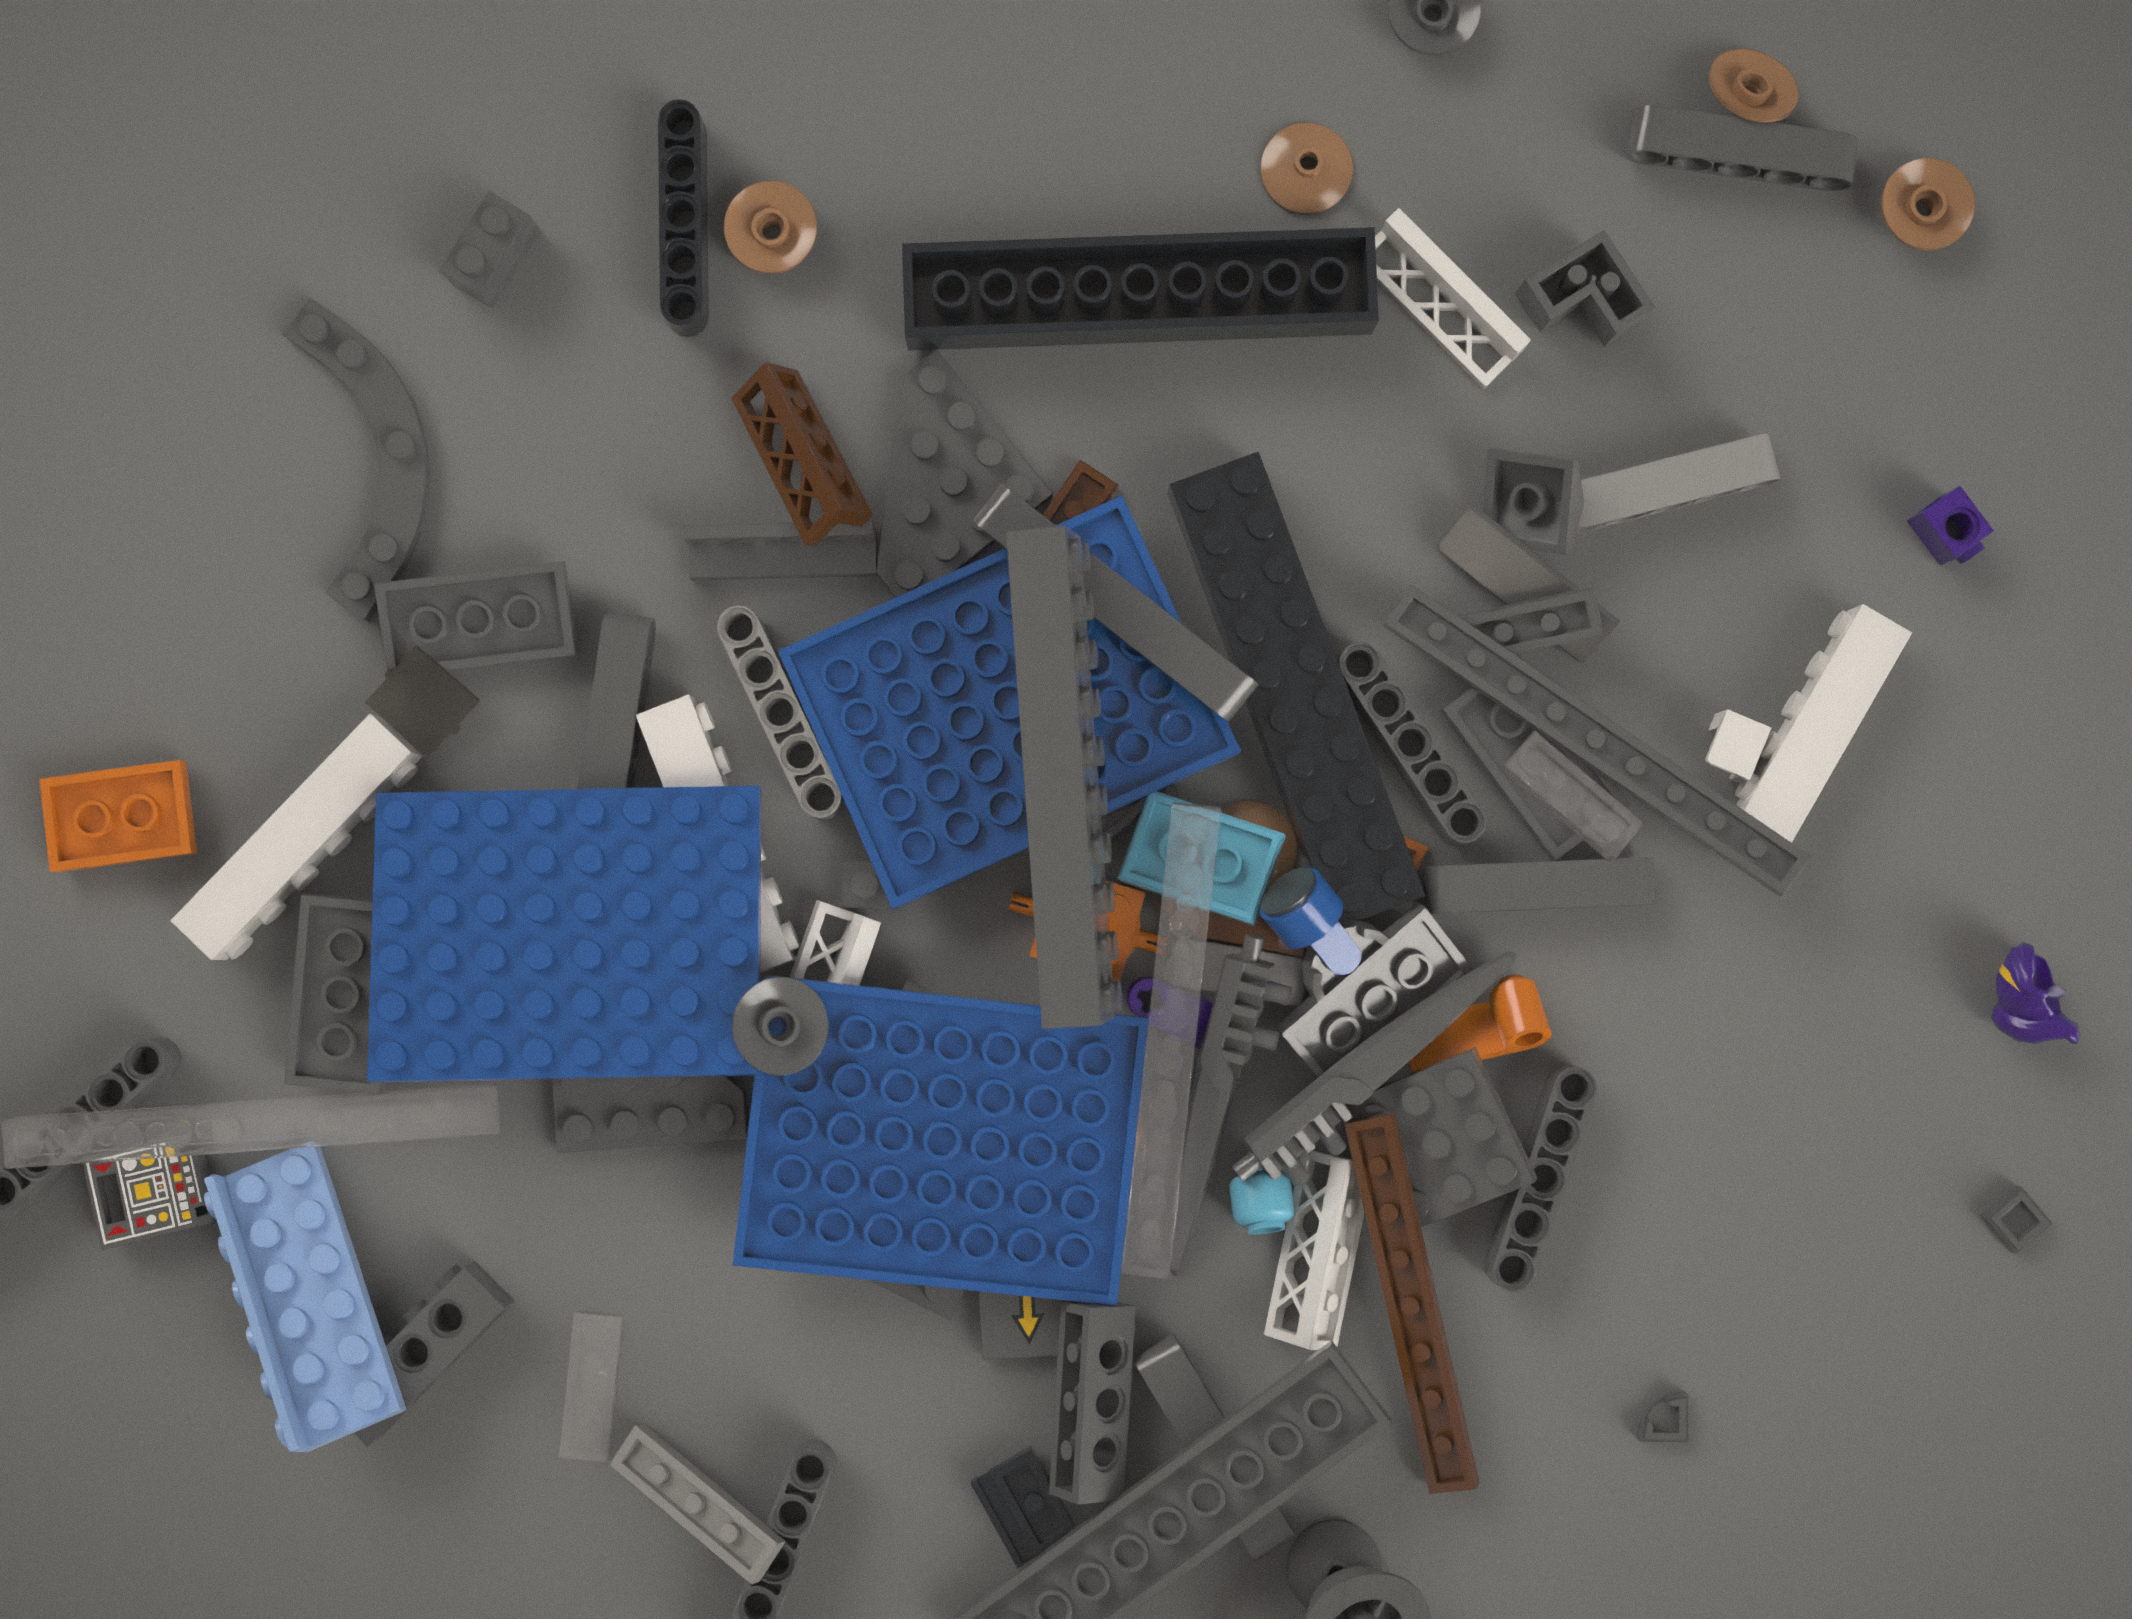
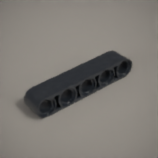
[658,99,709,337]

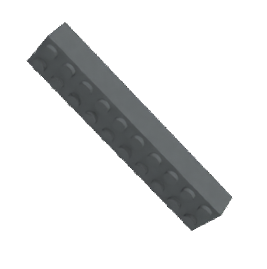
[1006,526,1122,1029]

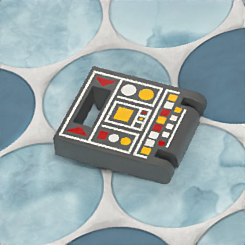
[81,1128,217,1250]

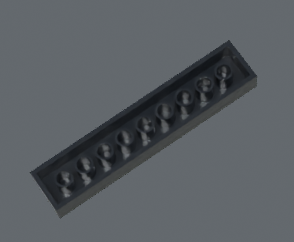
[902,227,1379,351]
[1167,451,1426,922]

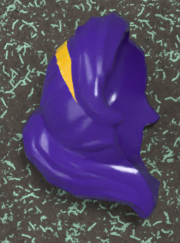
[1991,942,2080,1044]

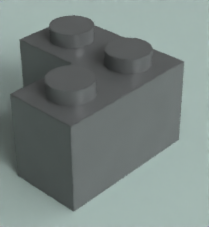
[1515,230,1656,347]

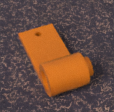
[1408,974,1552,1073]

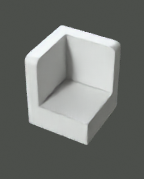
[1705,709,1771,783]

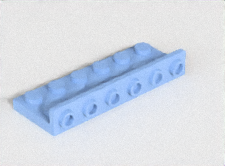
[204,1140,406,1452]

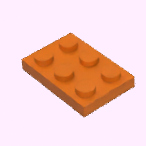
[39,760,197,873]

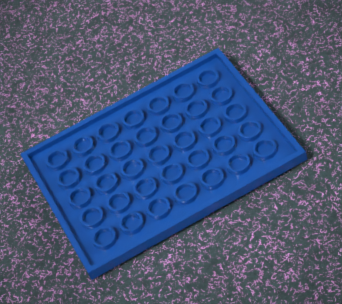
[778,496,1241,910]
[367,786,761,1083]
[732,975,1149,1306]

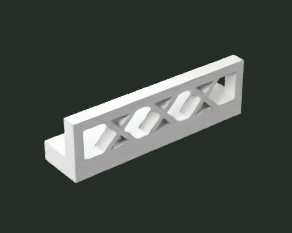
[1375,208,1531,389]
[790,900,881,985]
[1264,1150,1365,1350]

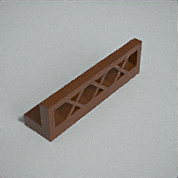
[731,362,873,547]

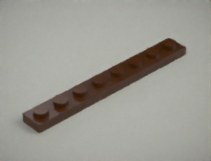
[1344,1112,1480,1494]

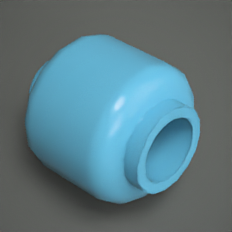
[1229,1168,1295,1235]

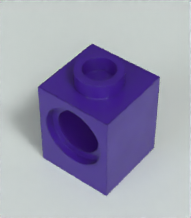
[1907,486,1994,565]

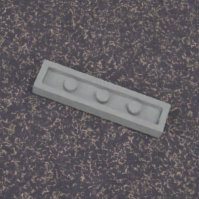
[609,1424,786,1584]

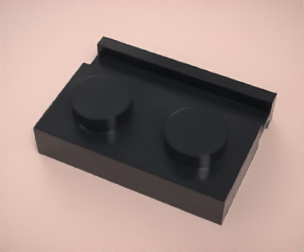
[971,1446,1076,1569]

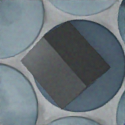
[1483,448,1584,555]

